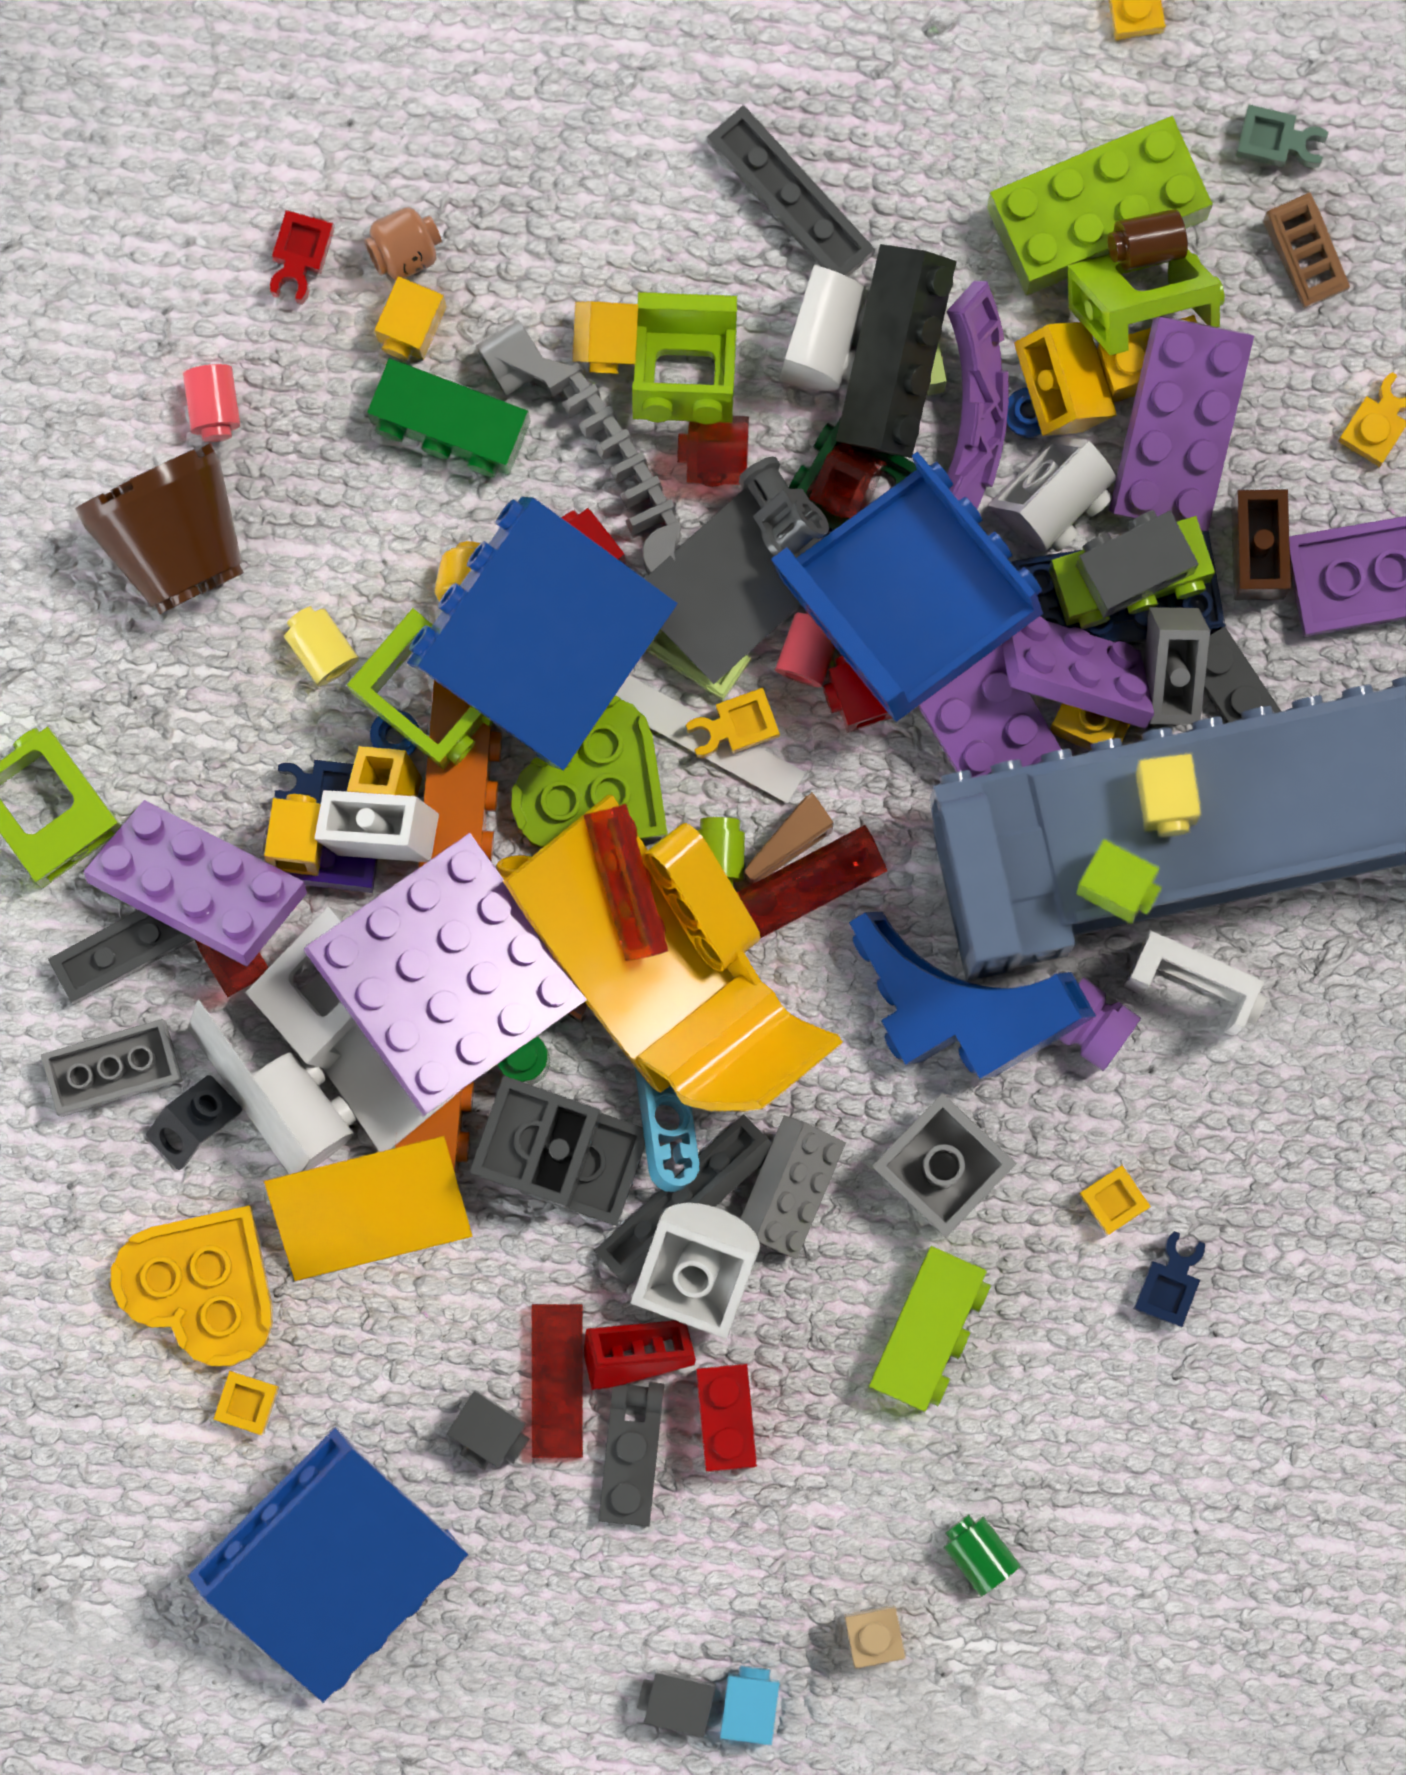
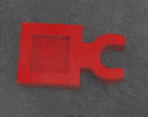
[270,210,335,305]

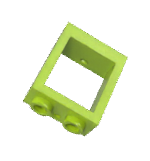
[347,608,494,769]

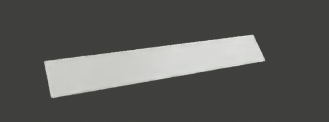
[616,675,806,804]

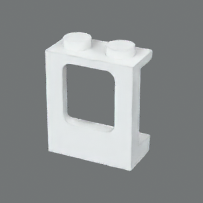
[245,906,356,1069]
[1123,931,1267,1036]

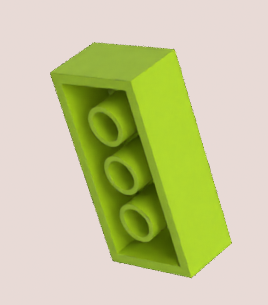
[987,115,1213,296]

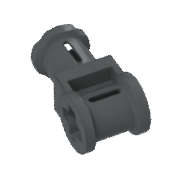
[739,456,829,558]

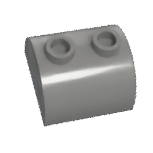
[872,1093,1017,1238]

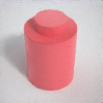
[183,364,240,442]
[775,611,835,687]

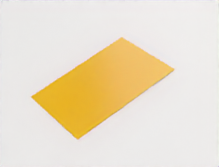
[263,1136,473,1281]

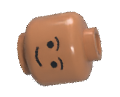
[364,207,442,280]

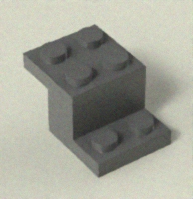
[469,1076,645,1226]

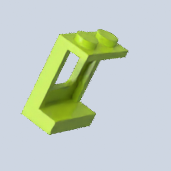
[1068,250,1225,355]
[632,292,737,424]
[0,726,122,888]

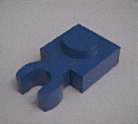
[274,760,354,804]
[1133,1231,1205,1328]

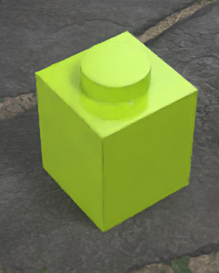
[1076,839,1162,924]

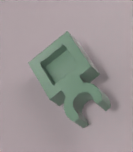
[1235,104,1329,168]

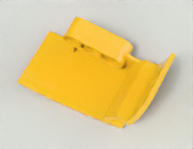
[503,794,843,1111]

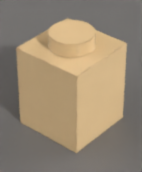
[844,1605,906,1669]

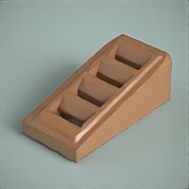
[1263,193,1350,309]
[744,792,834,886]

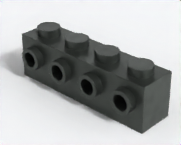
[836,244,957,458]

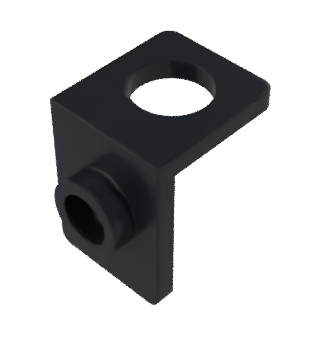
[146,1075,242,1170]

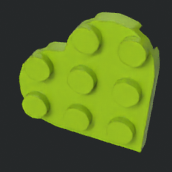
[511,695,668,848]

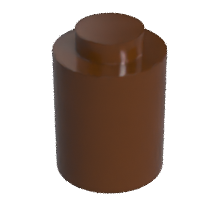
[1107,209,1188,271]

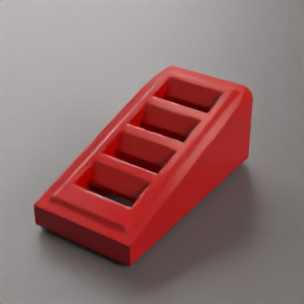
[583,1320,696,1390]

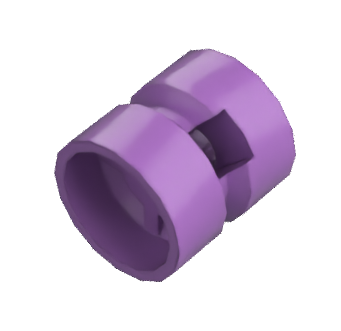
[1058,977,1141,1071]

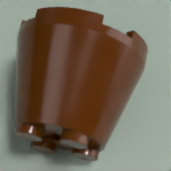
[75,443,244,615]

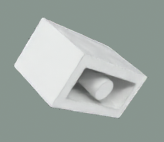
[314,790,439,862]

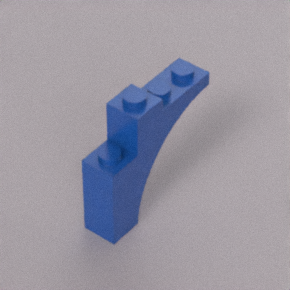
[849,911,1096,1079]

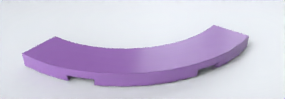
[946,281,1009,515]

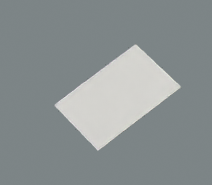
[299,973,461,1152]
[187,999,310,1174]

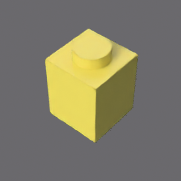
[1136,753,1201,837]

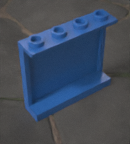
[771,451,1043,722]
[407,496,678,770]
[188,1427,469,1703]

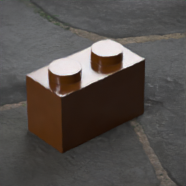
[1231,489,1291,600]

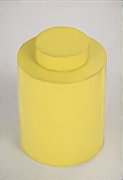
[284,606,359,686]

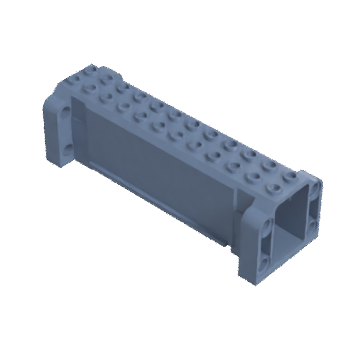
[929,676,1406,982]

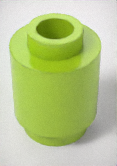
[697,817,745,886]

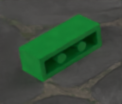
[367,358,531,477]

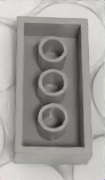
[40,1019,183,1117]
[740,1115,846,1259]

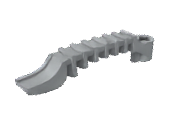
[475,320,682,575]

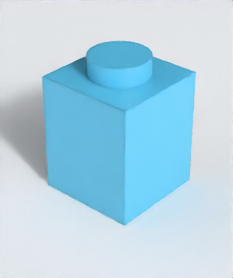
[720,1665,780,1745]

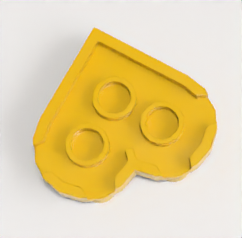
[111,1205,273,1366]

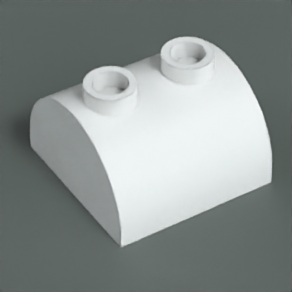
[779,265,868,391]
[988,436,1116,552]
[252,1052,356,1171]
[631,1203,760,1339]

